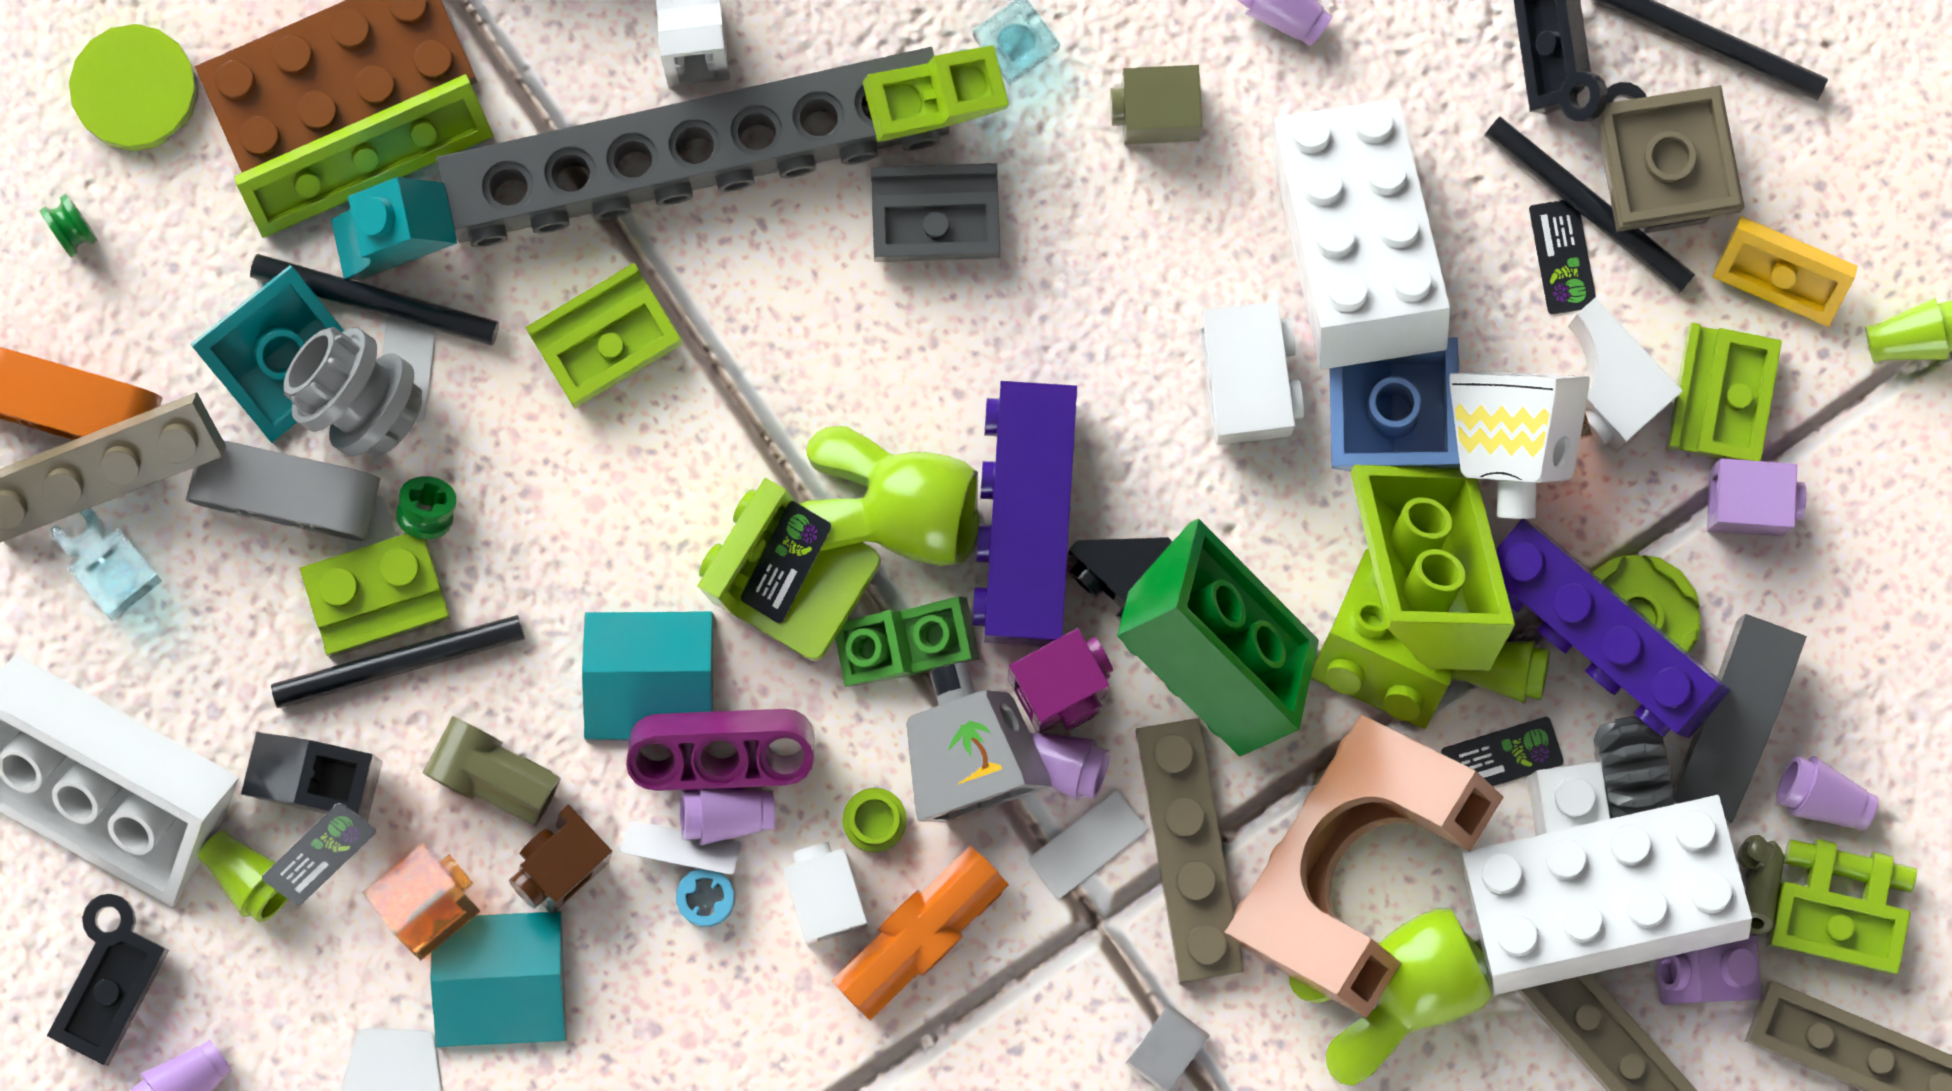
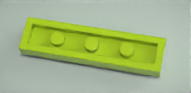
[234,74,494,238]

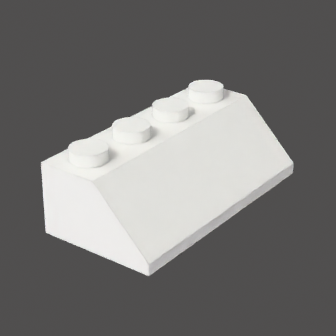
[0,654,239,907]

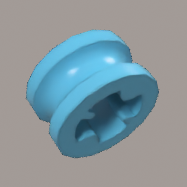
[676,869,735,927]

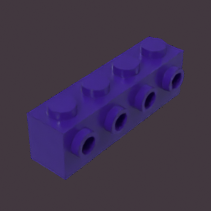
[972,381,1077,646]
[1496,519,1732,739]

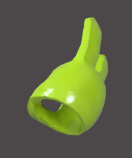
[800,426,980,566]
[1289,908,1493,1086]

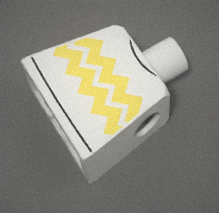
[1450,371,1590,519]

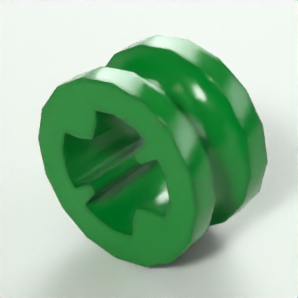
[39,193,98,258]
[396,476,456,539]

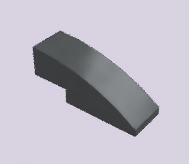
[1673,614,1807,823]

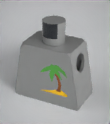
[906,662,1052,823]

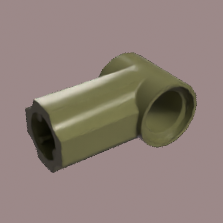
[422,716,561,827]

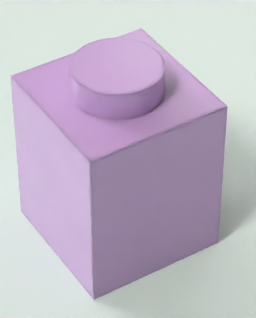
[1707,459,1807,536]

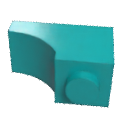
[331,177,457,281]

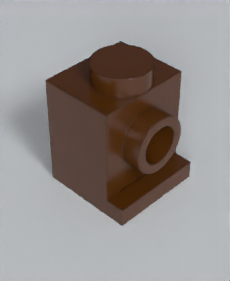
[509,804,613,915]

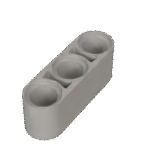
[186,440,381,541]

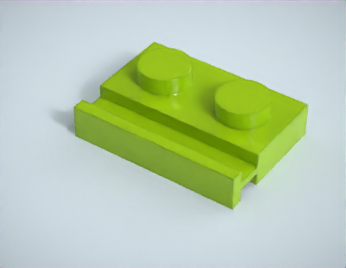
[525,263,683,409]
[1666,322,1782,461]
[299,533,451,658]

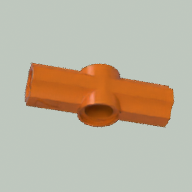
[832,845,1009,1021]

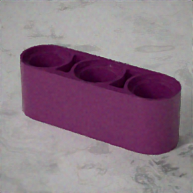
[626,709,815,791]

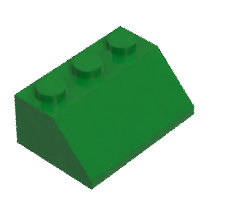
[1117,518,1319,757]

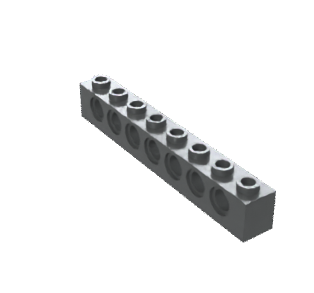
[436,46,949,247]

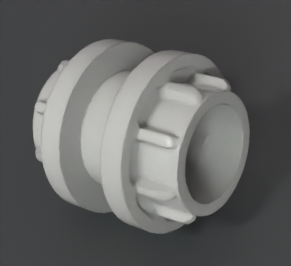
[284,327,422,457]

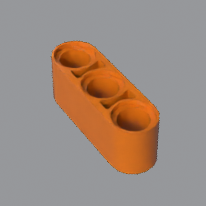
[0,347,163,440]

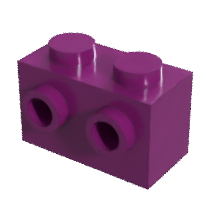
[1007,628,1113,733]

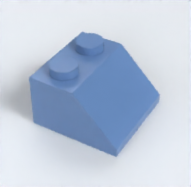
[1329,337,1460,472]

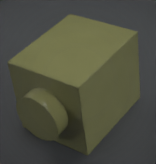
[1110,65,1203,145]

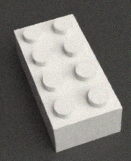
[1273,98,1450,370]
[1462,795,1752,995]

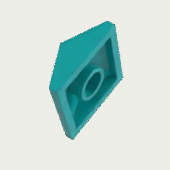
[190,265,344,443]
[582,611,713,741]
[430,911,567,1047]

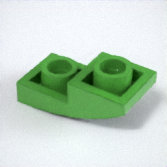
[835,596,980,687]

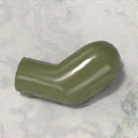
[1738,835,1785,935]

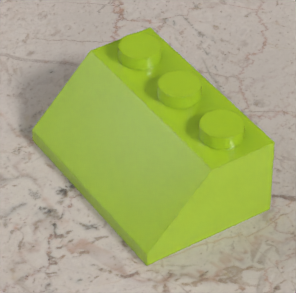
[1350,465,1515,671]

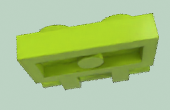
[1767,838,1917,975]

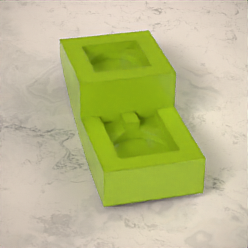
[862,45,1009,142]

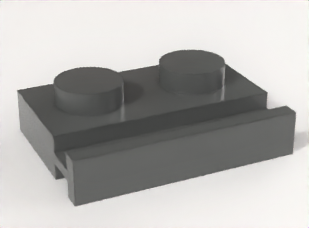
[871,163,1000,262]

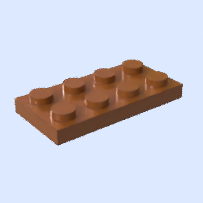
[195,0,478,173]

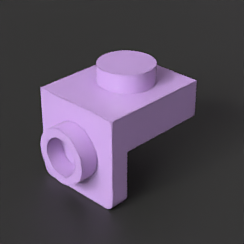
[1656,935,1762,1005]

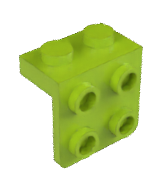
[697,477,881,661]
[1311,549,1455,729]

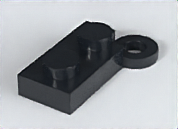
[1513,0,1608,122]
[47,894,169,1066]

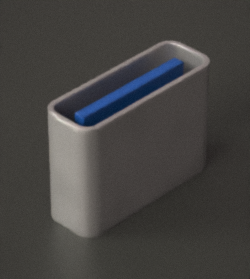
[1125,1004,1210,1091]

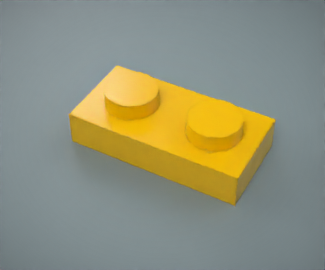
[1712,216,1858,327]

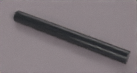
[1593,0,1828,101]
[1484,116,1696,294]
[250,254,499,346]
[271,615,525,708]

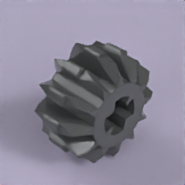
[1593,716,1674,819]

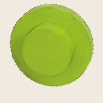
[842,788,907,853]

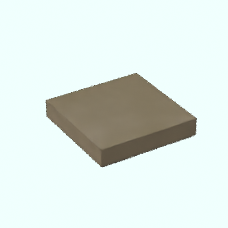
[1596,85,1745,232]

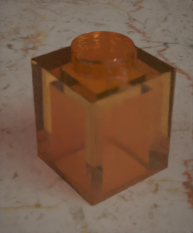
[362,842,480,961]

